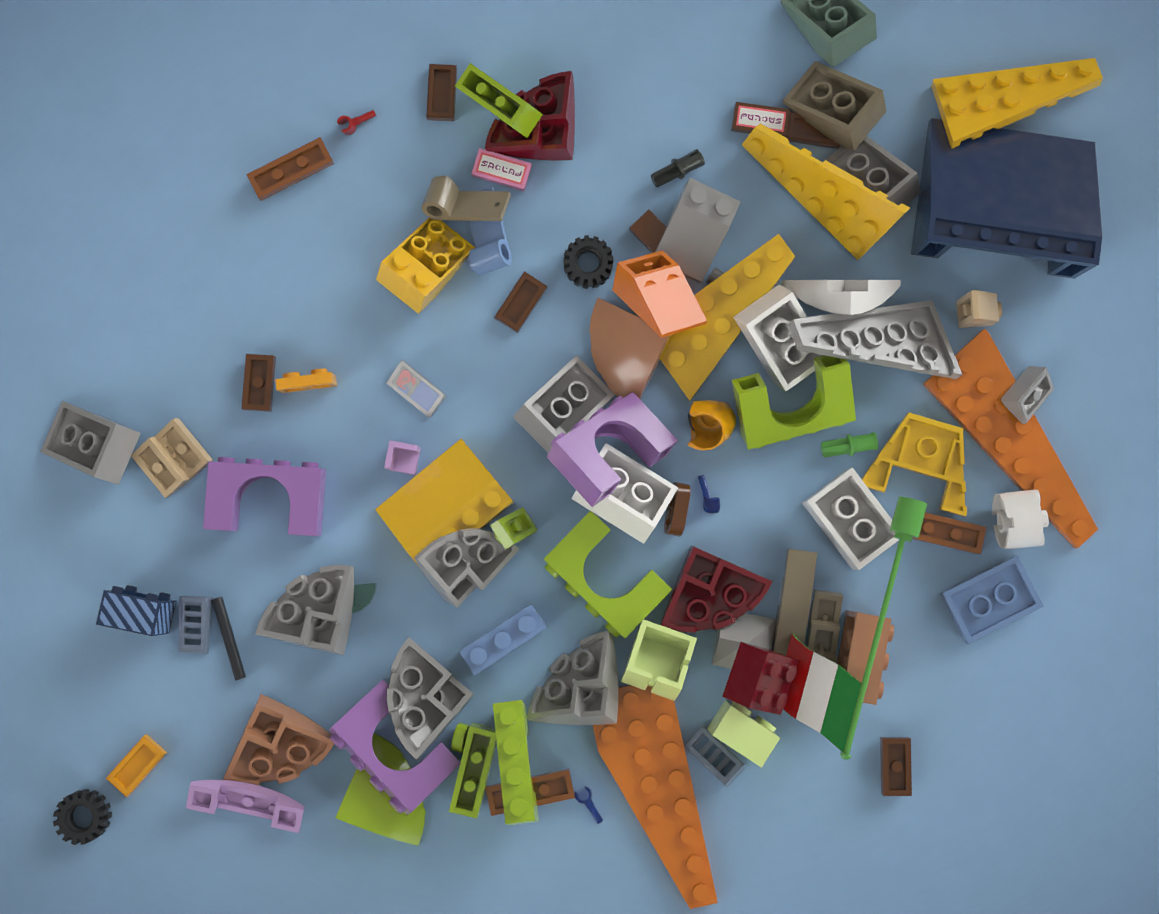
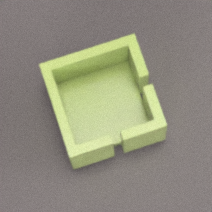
[621,619,697,701]
[707,700,780,768]

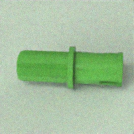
[821,432,878,458]

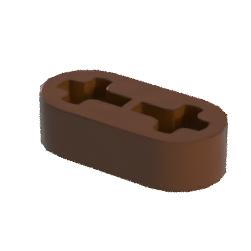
[664,482,691,537]

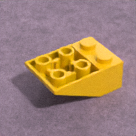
[376,218,475,314]

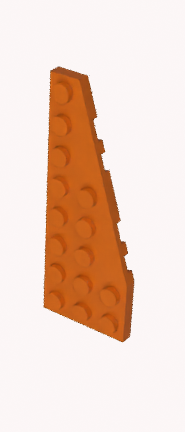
[593,685,718,909]

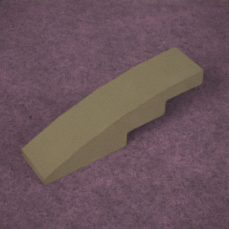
[772,549,817,655]
[806,590,843,663]

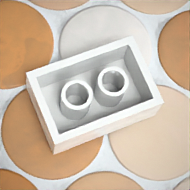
[733,285,822,391]
[571,443,678,544]
[802,468,899,570]

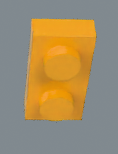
[275,368,337,393]

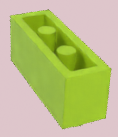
[455,63,543,138]
[449,722,497,819]

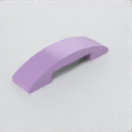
[186,780,305,833]

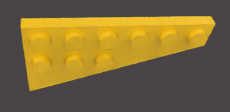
[931,58,1103,149]
[742,123,910,260]
[659,234,795,401]

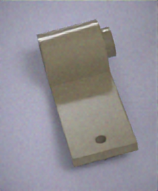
[421,176,511,221]

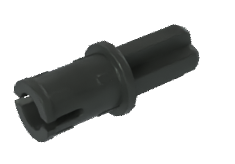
[651,149,705,187]

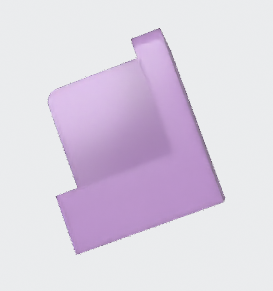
[384,440,421,475]

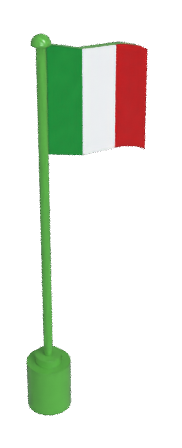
[783,496,927,760]

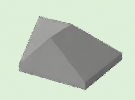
[711,613,777,669]

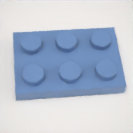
[940,556,1044,644]

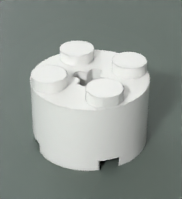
[992,489,1049,549]

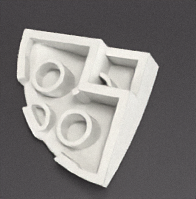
[782,280,901,315]

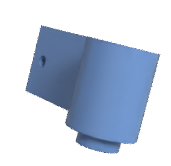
[467,187,512,276]

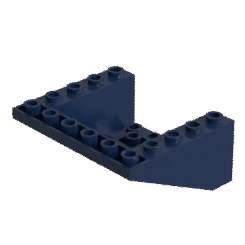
[911,118,1102,279]

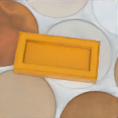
[106,734,167,797]

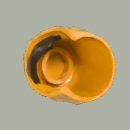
[687,400,736,450]

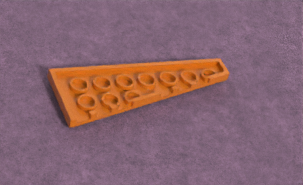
[923,329,1099,548]

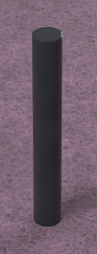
[211,597,246,681]

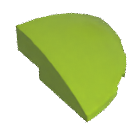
[335,733,426,846]

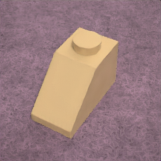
[956,290,1002,328]

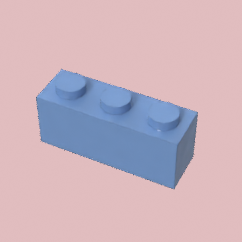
[459,604,547,676]

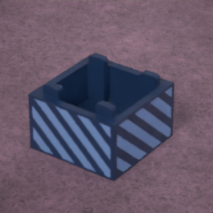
[96,585,177,636]

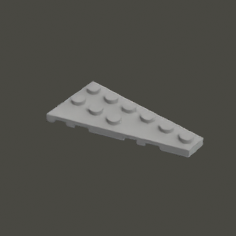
[788,300,962,379]

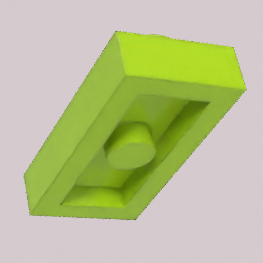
[490,507,538,550]

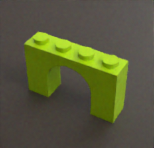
[731,355,856,450]
[544,511,672,638]
[493,700,539,825]

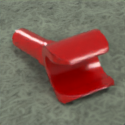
[337,110,376,135]

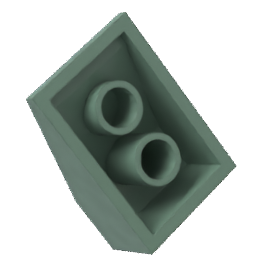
[781,0,877,67]

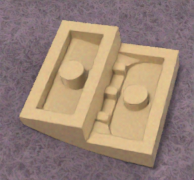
[131,418,213,498]

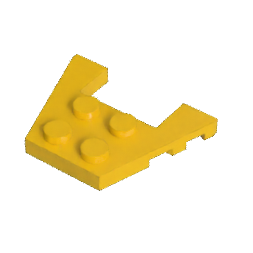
[862,412,967,517]

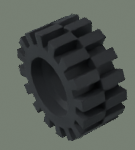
[563,235,614,289]
[53,789,112,845]

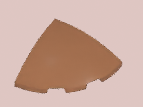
[589,298,671,399]
[223,694,334,786]

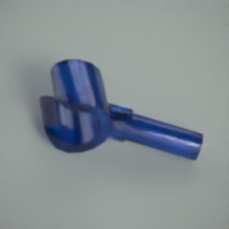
[698,475,720,513]
[575,786,603,824]

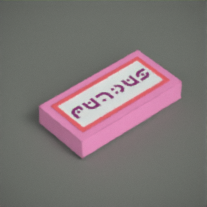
[471,148,532,192]

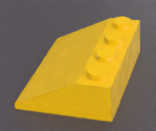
[375,439,515,565]

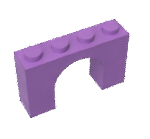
[547,392,678,507]
[203,457,326,537]
[329,680,460,815]

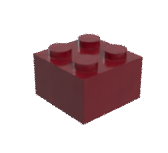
[722,642,799,715]

